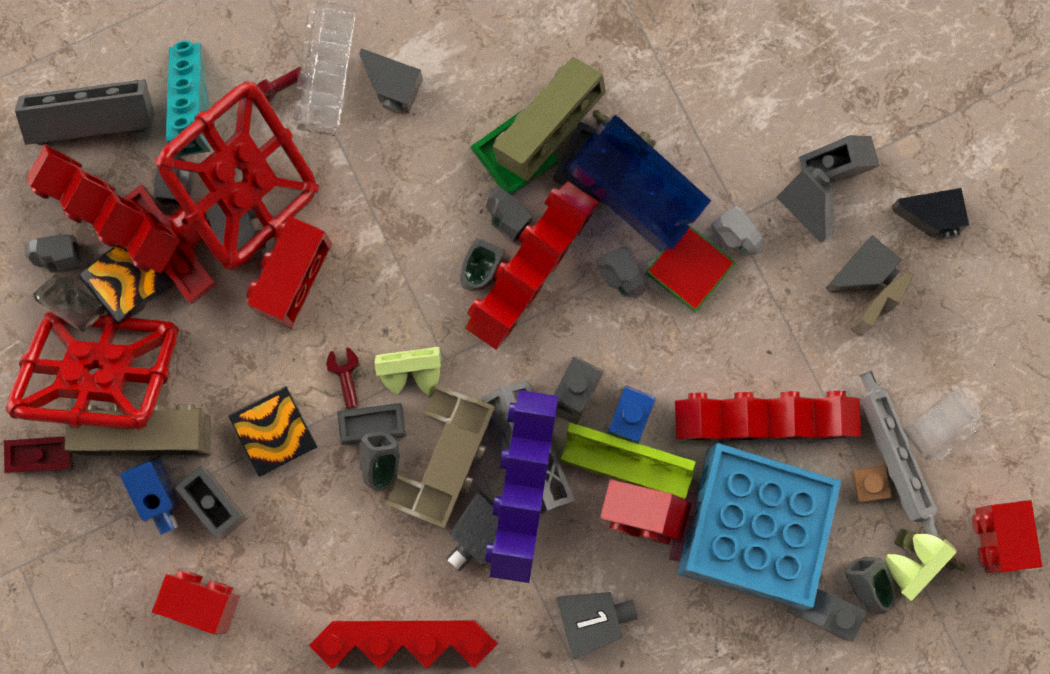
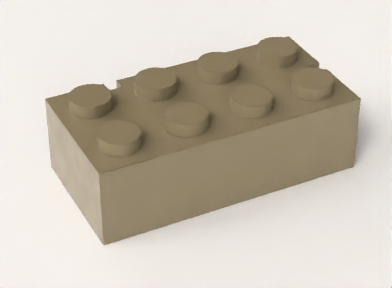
[65,404,211,456]

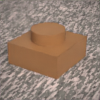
[851,465,892,503]

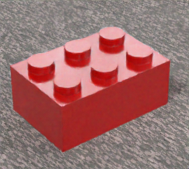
[246,215,332,330]

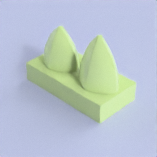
[375,347,441,396]
[886,534,957,601]

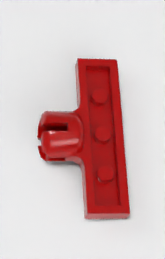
[124,184,218,304]

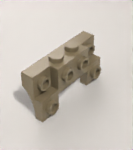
[385,384,496,529]

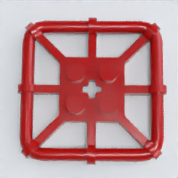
[155,81,319,270]
[6,311,179,430]

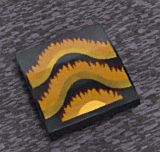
[79,245,173,325]
[228,386,317,477]

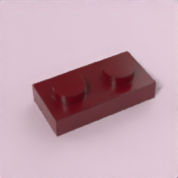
[4,436,73,474]

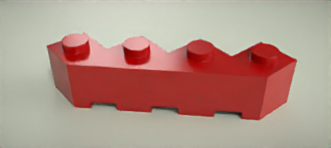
[26,144,180,273]
[465,181,599,350]
[675,391,861,441]
[309,620,499,669]

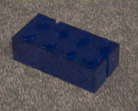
[566,115,712,252]

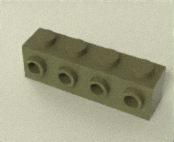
[493,57,606,181]

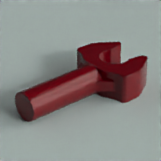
[253,66,306,107]
[326,347,360,409]

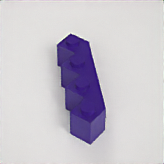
[485,390,558,583]

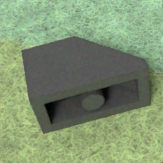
[359,48,423,113]
[799,135,880,183]
[776,165,834,243]
[826,235,902,292]
[786,589,867,642]

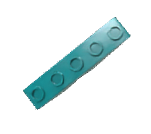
[166,40,211,157]

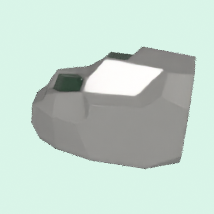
[711,206,765,256]

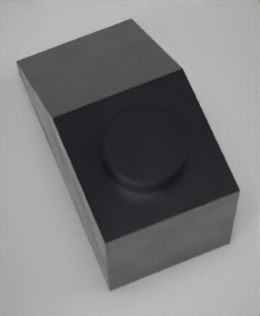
[892,188,969,240]

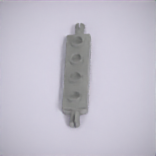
[859,370,941,537]

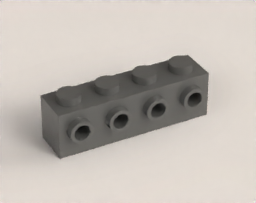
[15,79,154,145]

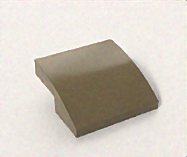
[850,271,914,336]

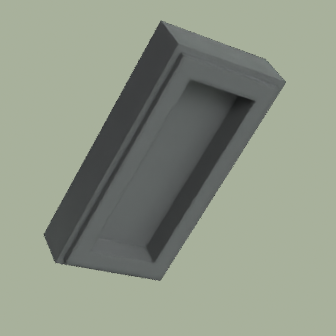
[337,403,406,445]

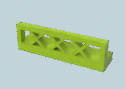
[560,422,696,501]

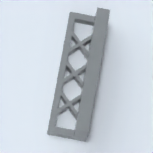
[481,381,574,514]

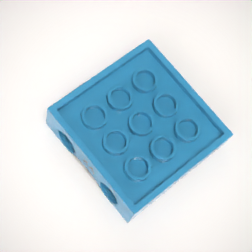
[677,443,841,611]

